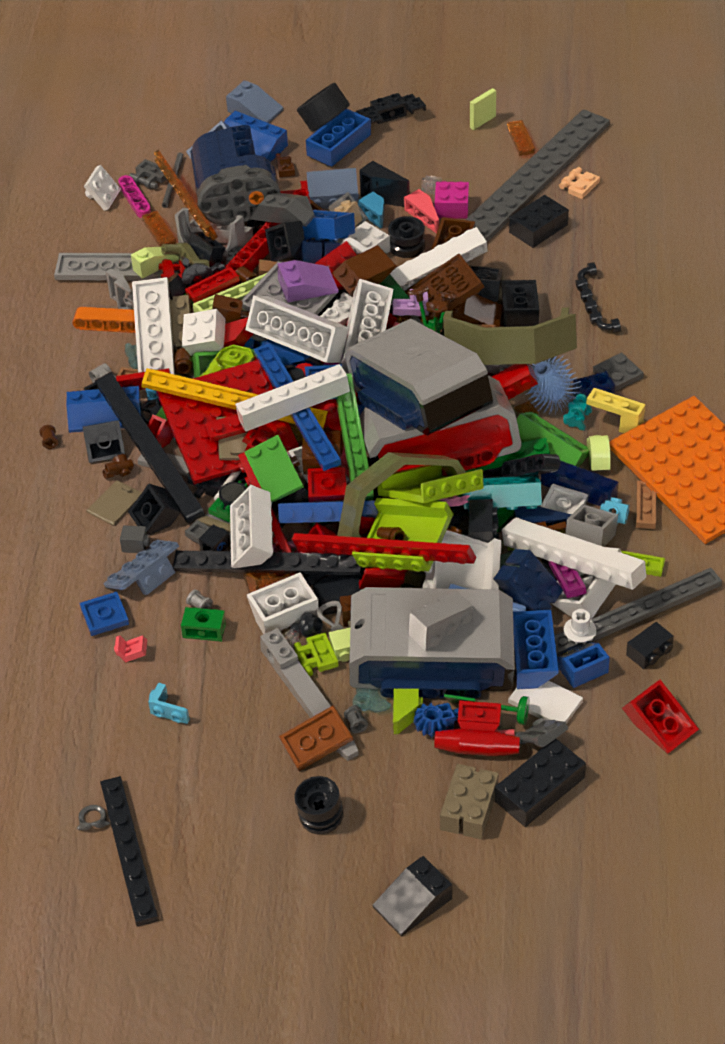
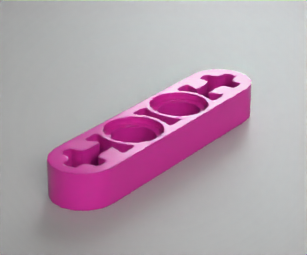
[118,175,151,218]

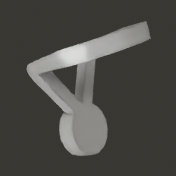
[317,601,344,632]

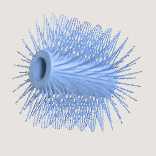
[526,355,582,414]

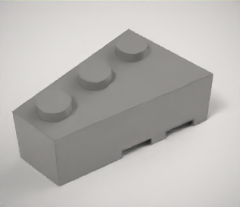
[409,590,473,651]

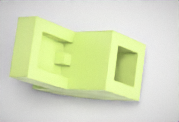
[587,435,611,471]

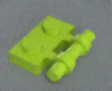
[293,633,339,676]

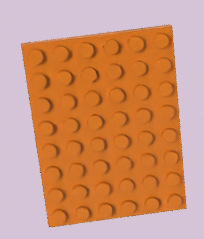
[609,396,725,544]

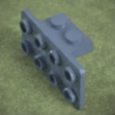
[103,540,179,595]

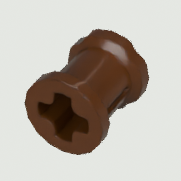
[39,425,59,449]

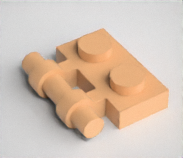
[559,167,600,199]

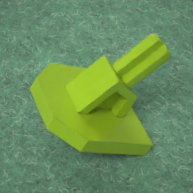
[209,345,255,368]

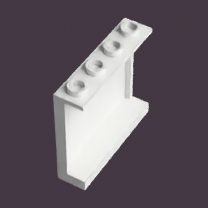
[423,530,501,590]

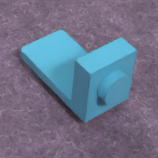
[148,683,190,724]

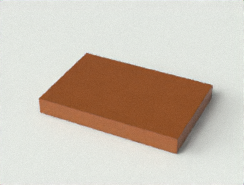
[279,706,354,771]

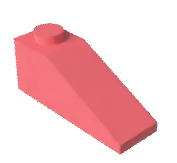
[404,189,439,234]

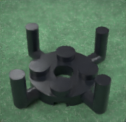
[180,256,225,296]

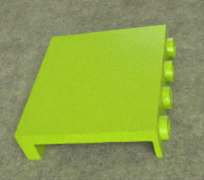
[378,465,484,503]
[352,498,453,572]

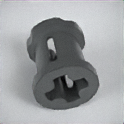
[344,705,368,733]

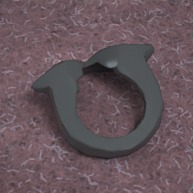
[76,805,110,831]

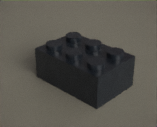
[509,195,569,248]

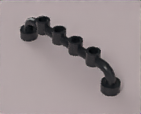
[575,262,621,333]

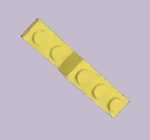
[586,388,646,433]

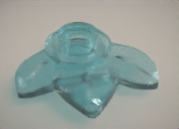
[352,688,391,712]

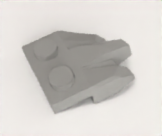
[106,268,134,310]

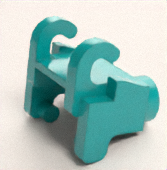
[563,394,593,431]

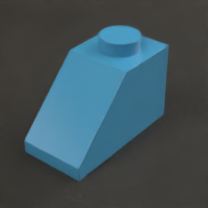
[358,192,385,228]

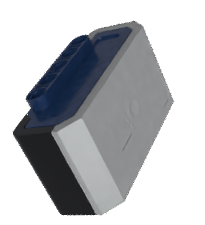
[345,319,493,436]
[349,587,515,699]

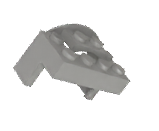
[174,208,253,261]

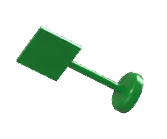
[444,694,530,725]

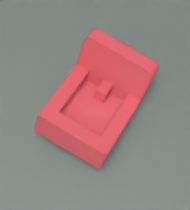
[114,635,147,663]

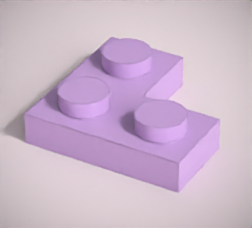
[392,289,429,316]

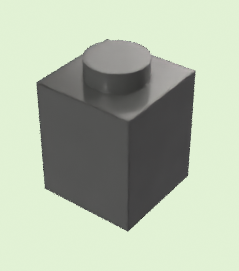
[120,525,150,553]

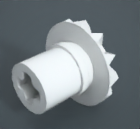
[564,609,596,645]

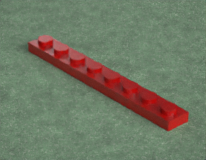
[238,452,304,577]

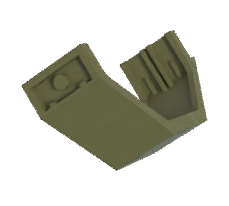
[443,307,577,365]
[337,452,466,538]

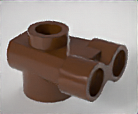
[102,454,134,479]

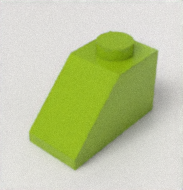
[393,689,423,734]

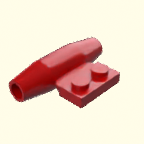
[434,701,520,756]

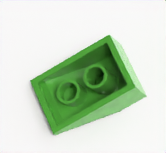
[244,435,304,503]

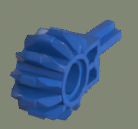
[413,703,459,738]

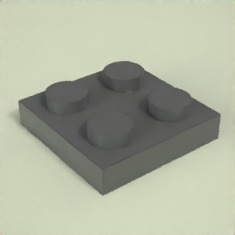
[593,352,644,392]

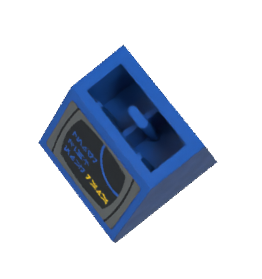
[557,642,610,688]

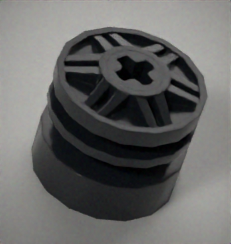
[294,776,344,834]

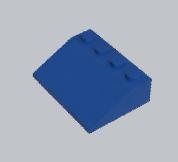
[224,111,288,162]

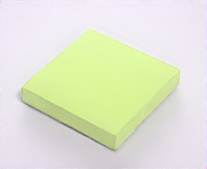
[470,88,496,130]

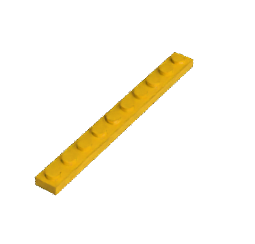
[142,368,327,429]

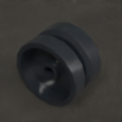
[388,216,425,258]

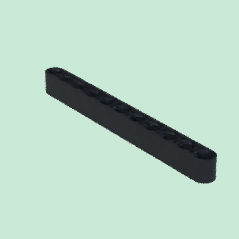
[95,372,205,525]

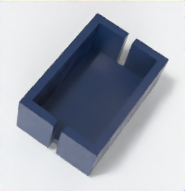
[290,239,340,264]
[493,549,563,611]

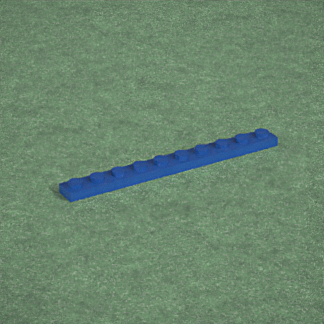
[254,343,341,471]

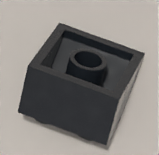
[265,221,304,262]
[82,420,125,463]
[128,484,181,535]

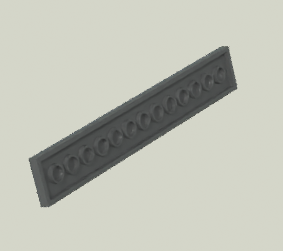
[466,109,610,242]

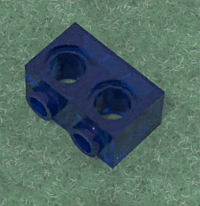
[572,371,615,399]

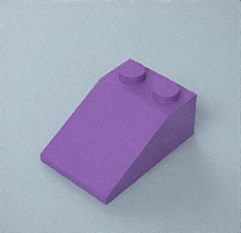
[278,260,338,303]

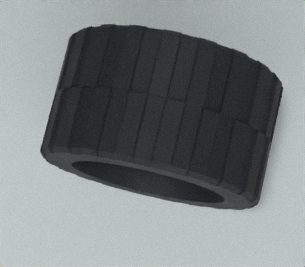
[297,83,350,132]

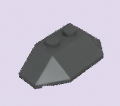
[251,193,315,227]

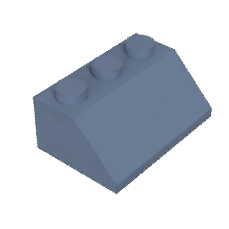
[307,168,358,209]

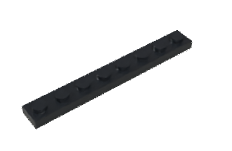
[100,776,158,927]

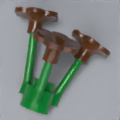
[408,287,459,334]

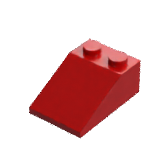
[622,679,699,754]

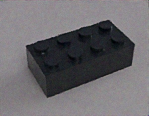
[495,739,586,827]

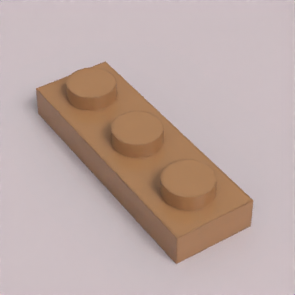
[636,481,656,529]

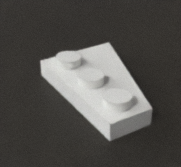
[320,292,353,325]

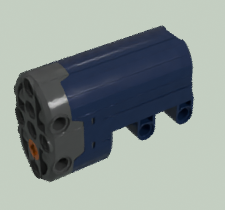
[191,125,281,226]

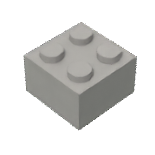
[566,504,618,547]

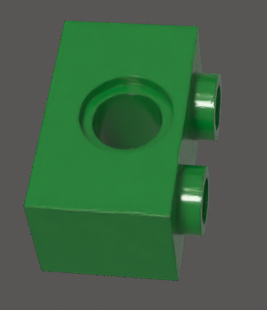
[181,607,226,642]

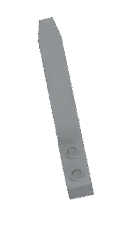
[260,628,358,761]

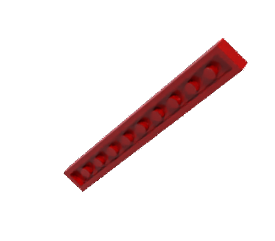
[292,533,477,564]

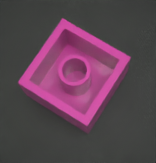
[435,181,469,219]

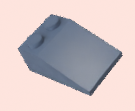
[226,80,284,123]

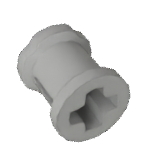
[186,589,213,609]

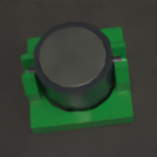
[208,481,249,522]

